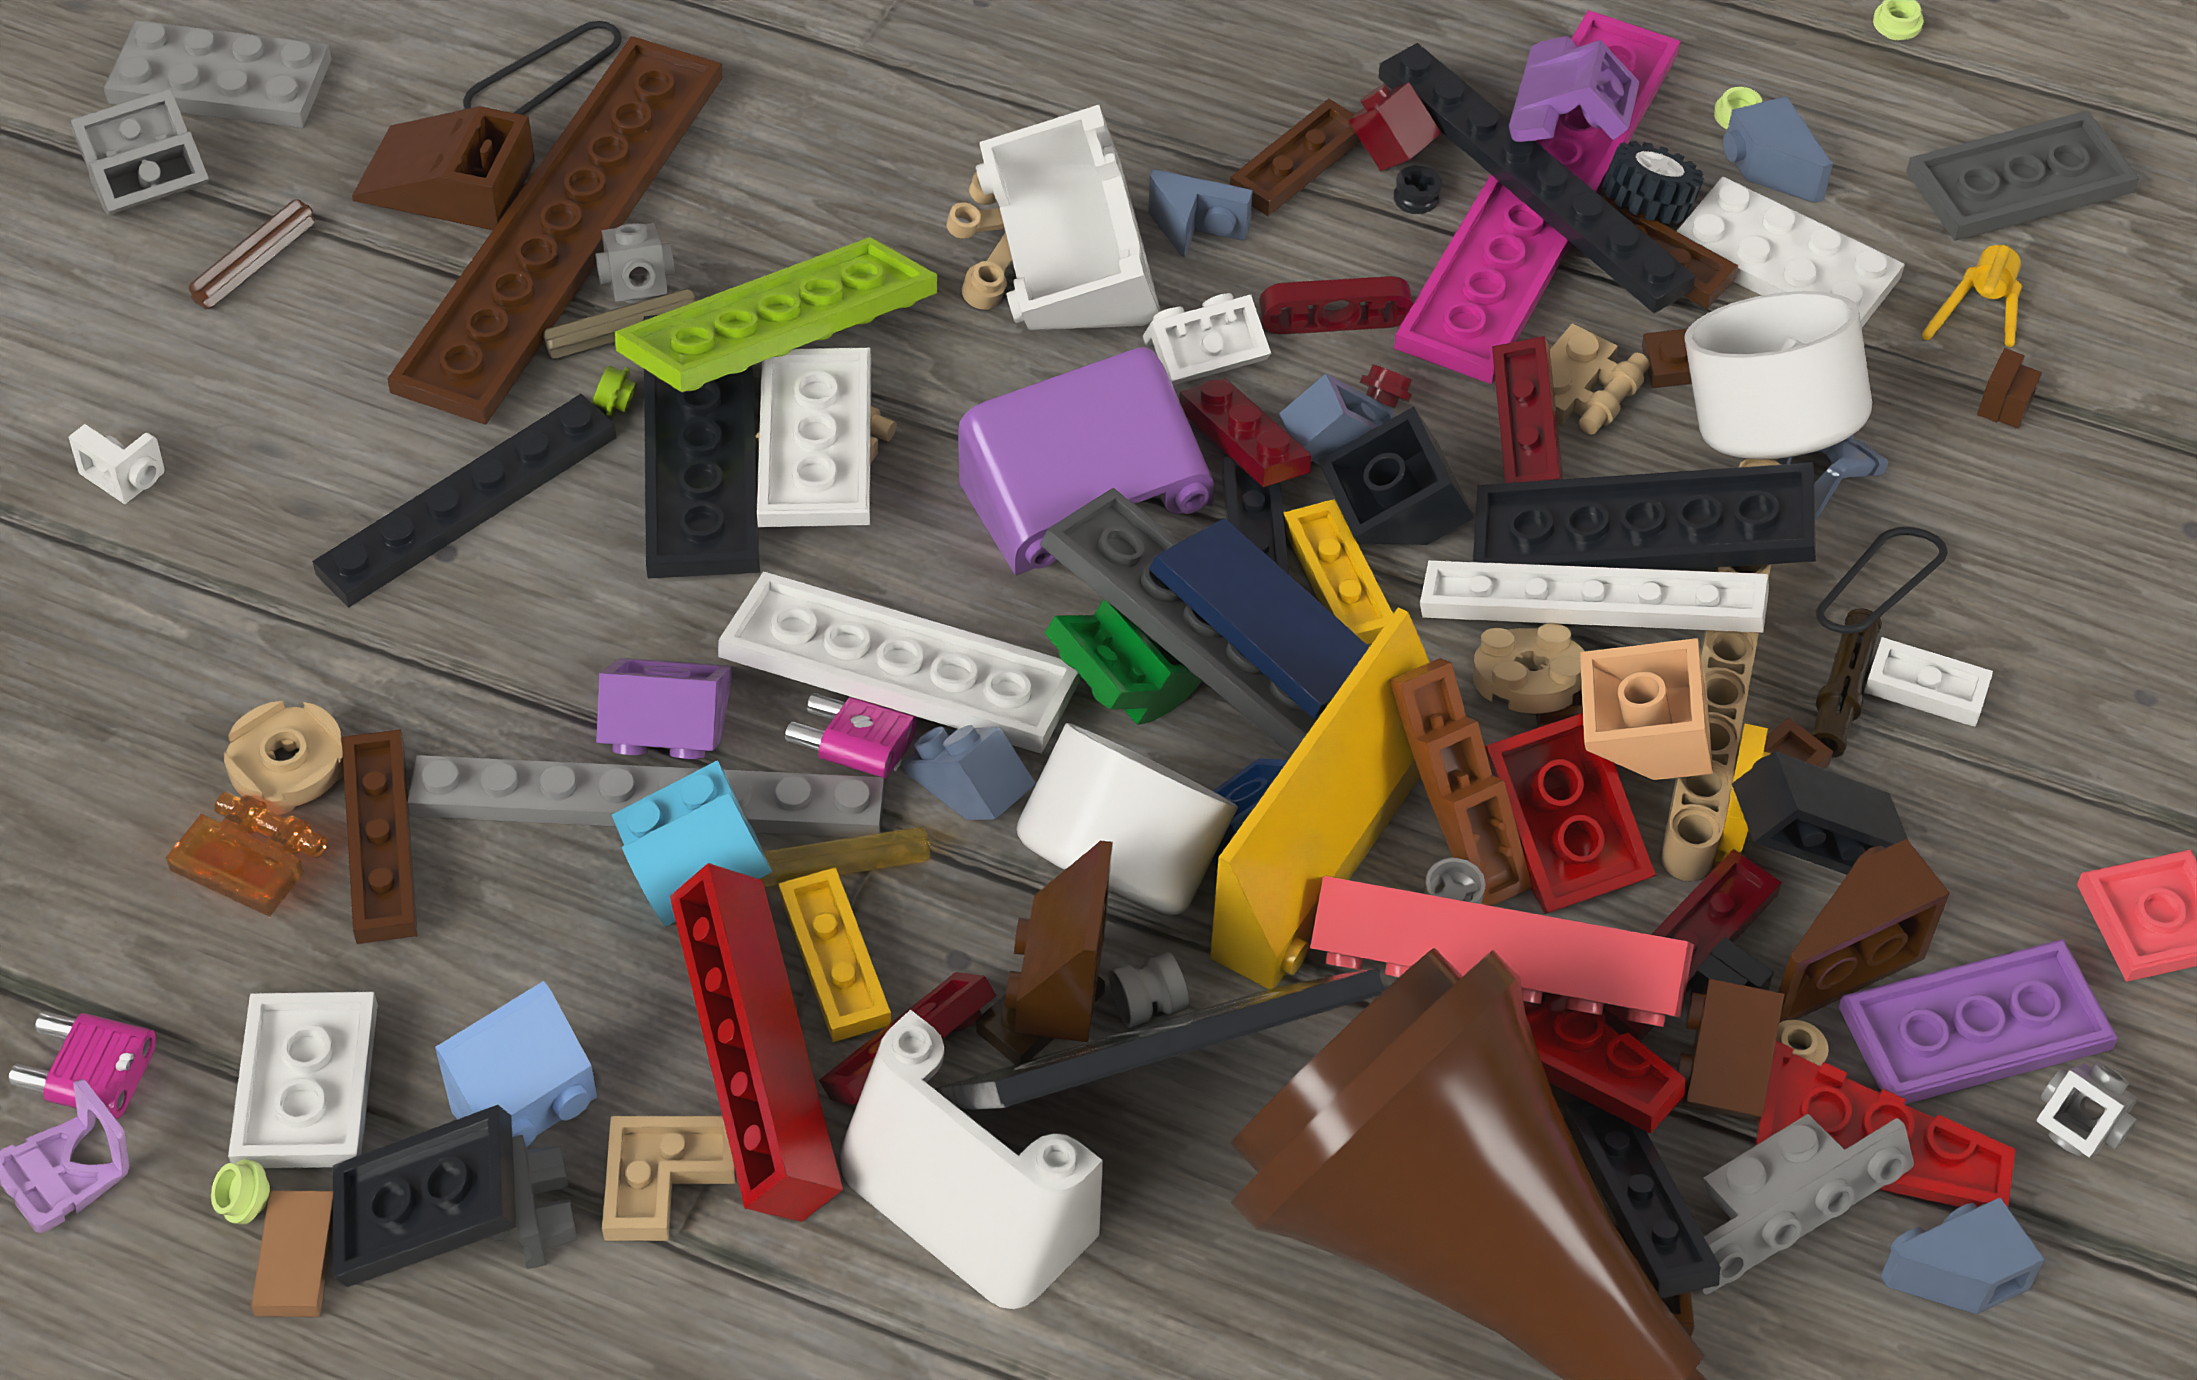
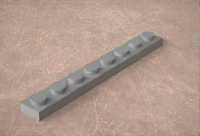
[407,755,885,839]

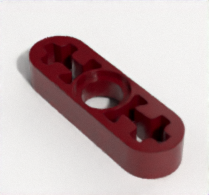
[1259,276,1413,335]

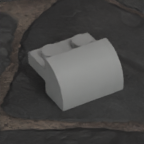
[70,88,209,215]

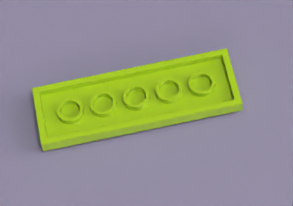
[615,237,937,392]

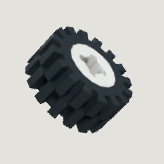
[1602,141,1704,224]

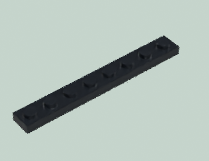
[1378,43,1696,314]

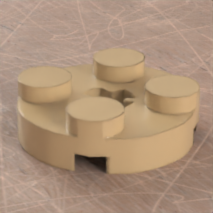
[1473,623,1585,714]
[224,701,344,815]

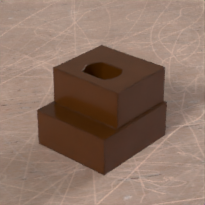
[1977,348,2042,429]

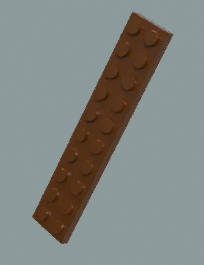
[387,36,723,425]

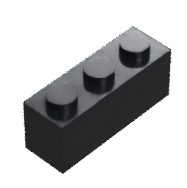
[1732,751,1909,875]

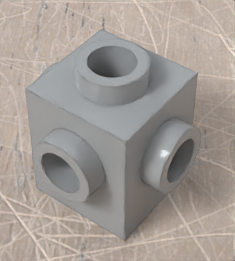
[596,223,675,304]
[2036,1062,2139,1158]

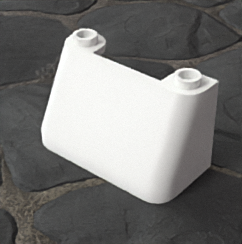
[976,105,1161,330]
[840,1010,1103,1309]

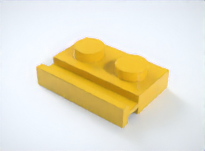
[1714,723,1771,866]

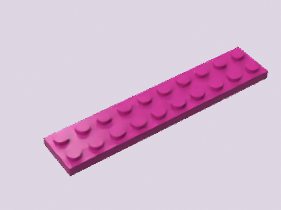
[1394,10,1681,384]

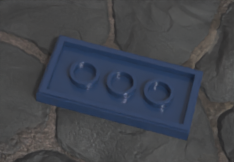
[1149,518,1369,719]

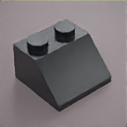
[1318,406,1475,545]

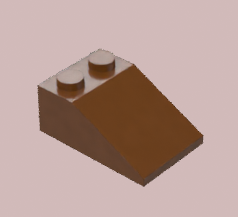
[1778,839,1950,1023]
[1005,840,1113,1043]

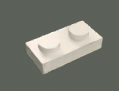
[1864,637,1993,727]

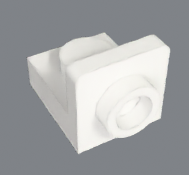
[68,424,165,504]

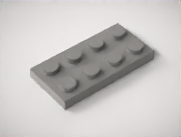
[104,20,332,128]

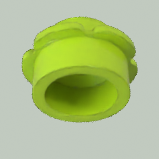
[592,365,637,417]

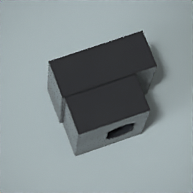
[1690,937,1774,996]

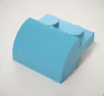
[612,760,772,927]

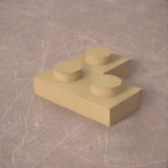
[602,1116,736,1241]

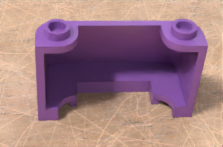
[958,347,1214,576]

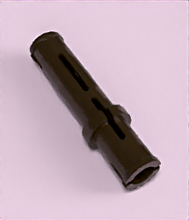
[1811,608,1882,758]

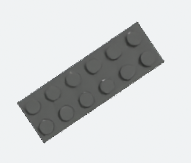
[1040,487,1321,755]

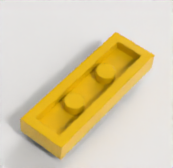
[1283,499,1393,644]
[778,867,891,1042]

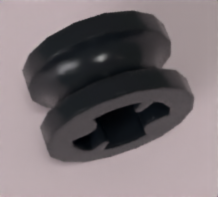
[1393,165,1442,214]

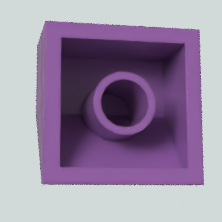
[596,658,733,759]

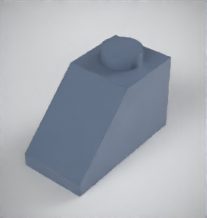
[1723,96,1833,203]
[1279,373,1396,465]

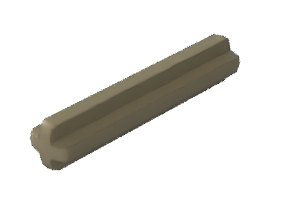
[543,289,696,359]

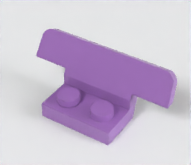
[1509,36,1639,142]

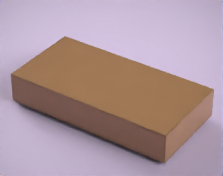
[251,1190,333,1317]

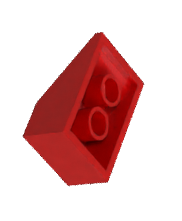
[1484,713,1656,914]

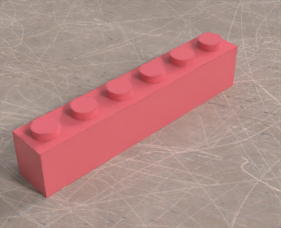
[1310,876,1694,1027]

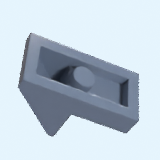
[1148,169,1253,257]

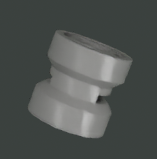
[1424,858,1486,904]
[1109,951,1189,1029]

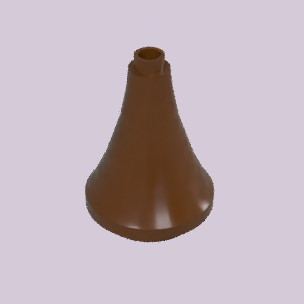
[1230,948,1707,1380]

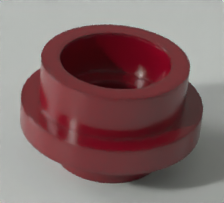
[1359,364,1412,408]

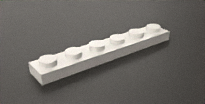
[1420,561,1769,633]

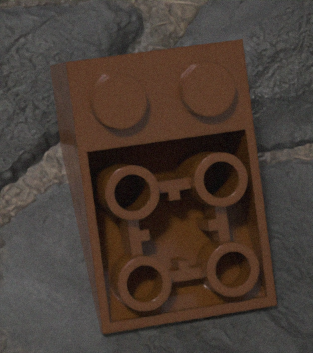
[352,106,535,230]

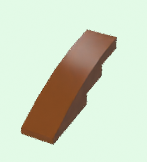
[1389,658,1532,906]

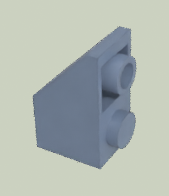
[900,725,1036,820]
[1880,1198,2045,1314]

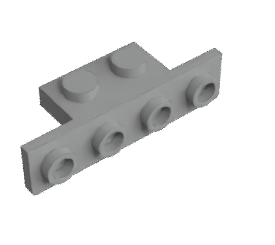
[1701,1114,1914,1295]

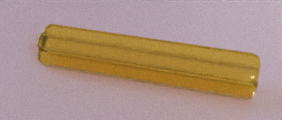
[760,827,930,887]

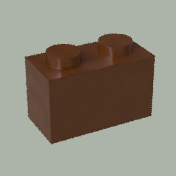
[1677,979,1784,1122]

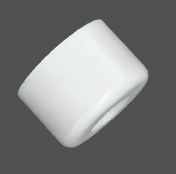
[1685,291,1872,459]
[1017,723,1238,915]

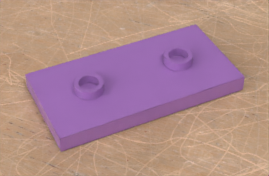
[1838,939,2118,1104]

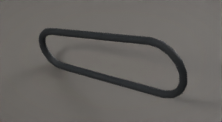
[463,21,622,115]
[1816,527,1948,634]

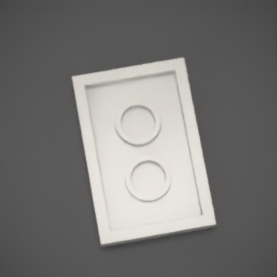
[228,992,378,1168]

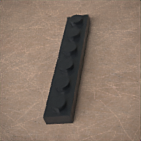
[312,394,616,608]

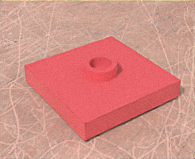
[2077,849,2197,982]

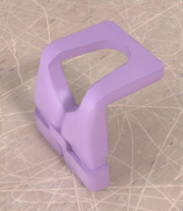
[0,1079,130,1233]

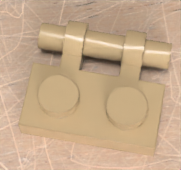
[1550,323,1650,435]

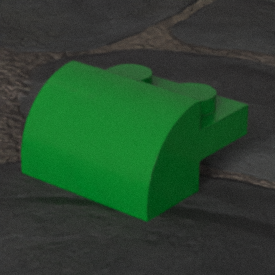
[1044,599,1202,725]

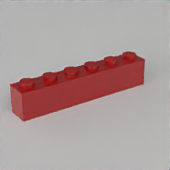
[670,863,843,1222]

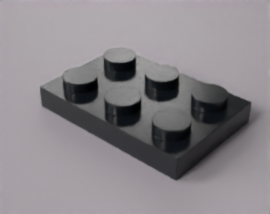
[333,1105,516,1287]

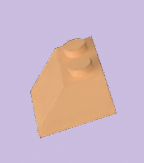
[1580,638,1713,780]

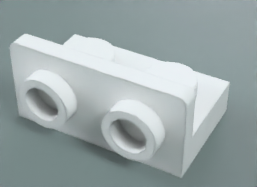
[1143,293,1271,385]

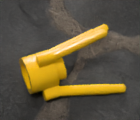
[1921,245,2022,347]

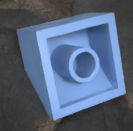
[435,981,597,1148]

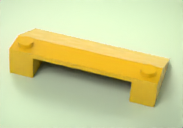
[1210,607,1430,989]

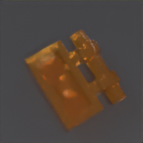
[166,791,327,917]

